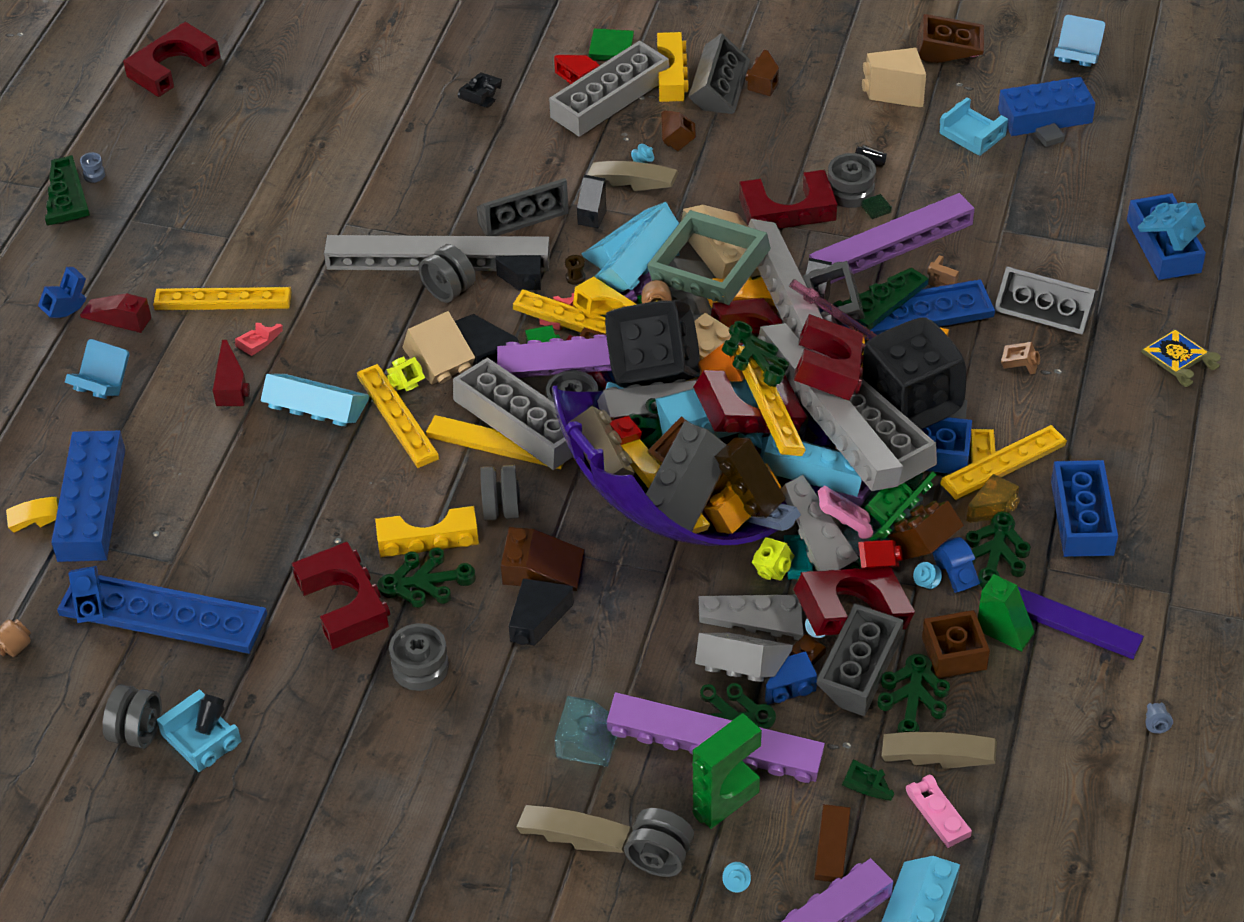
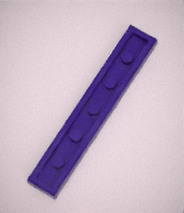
[1018,587,1144,660]

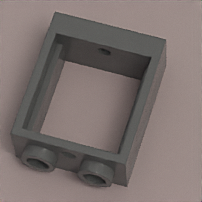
[803,261,865,326]

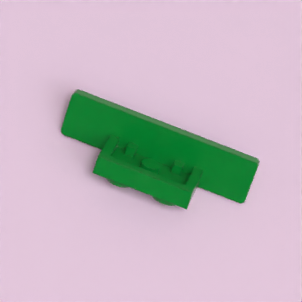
[864,471,936,541]

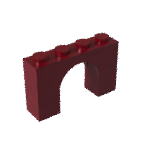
[123,21,221,97]
[739,170,837,229]
[711,298,783,363]
[794,314,865,401]
[693,370,807,434]
[291,542,391,650]
[793,567,915,636]

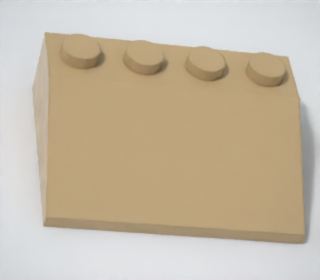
[681,205,761,279]

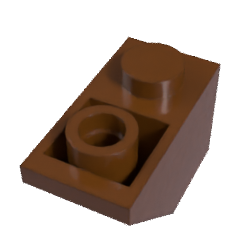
[745,50,779,96]
[661,110,696,151]

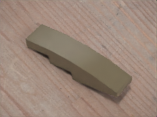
[587,161,678,191]
[882,732,997,769]
[516,805,633,853]

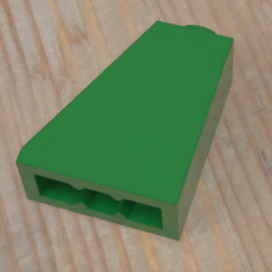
[978,574,1034,652]

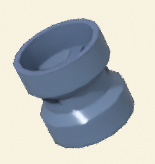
[80,152,105,183]

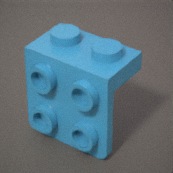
[1054,15,1106,67]
[1138,202,1206,251]
[65,339,129,399]

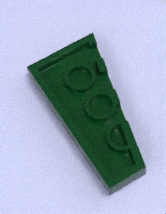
[45,155,90,226]
[833,267,929,332]

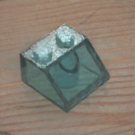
[555,696,616,767]

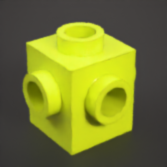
[386,356,425,392]
[752,537,795,581]

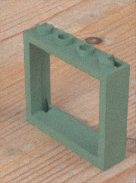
[647,210,771,305]

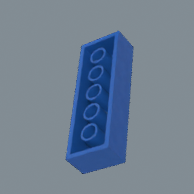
[51,430,125,562]

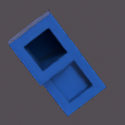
[38,267,86,318]
[932,537,980,593]

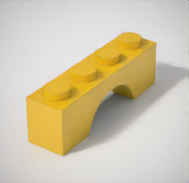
[657,32,688,102]
[573,277,637,316]
[375,506,479,557]

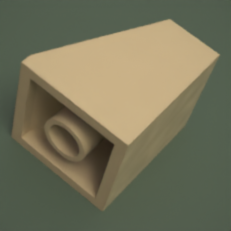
[862,48,926,107]
[402,311,475,385]

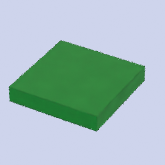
[589,28,634,61]

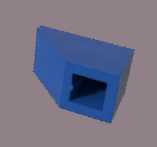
[68,566,104,623]
[765,651,817,705]

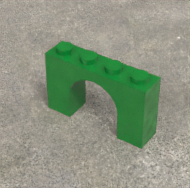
[692,713,762,829]

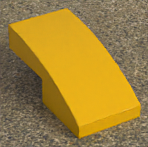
[6,497,59,533]

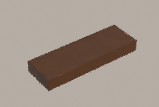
[814,804,851,882]

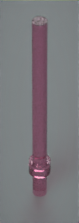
[789,279,877,341]

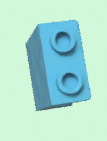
[939,98,1008,156]
[157,689,242,772]

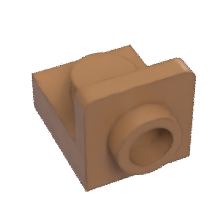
[927,255,959,287]
[1001,342,1040,374]

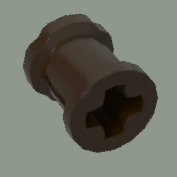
[565,255,586,285]

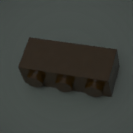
[714,438,786,518]

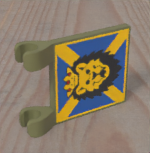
[1141,329,1221,387]

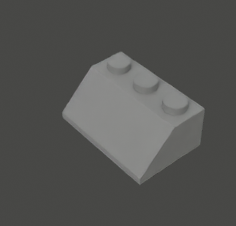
[695,632,793,681]

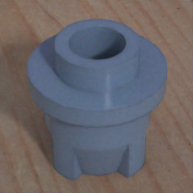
[1145,702,1173,734]

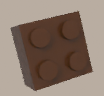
[888,500,964,560]
[922,610,990,678]

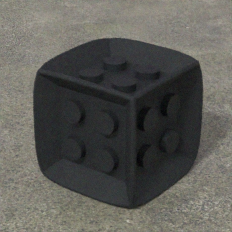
[605,300,700,388]
[863,317,967,429]

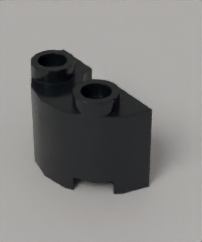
[458,72,502,108]

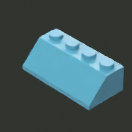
[581,202,676,269]
[595,208,679,293]
[261,374,370,427]
[655,379,759,438]
[763,434,862,497]
[882,856,960,922]

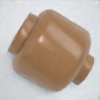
[641,280,672,304]
[0,619,31,657]

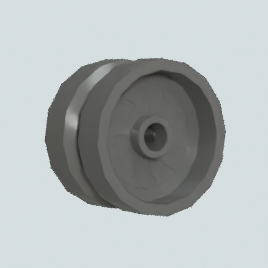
[828,153,876,208]
[418,244,476,303]
[546,370,598,402]
[481,465,520,521]
[389,623,449,691]
[103,684,162,749]
[624,808,694,877]

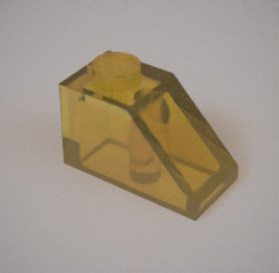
[966,474,1020,523]

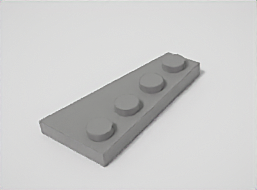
[781,475,859,571]
[699,595,803,641]

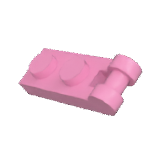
[818,485,873,539]
[906,774,972,848]

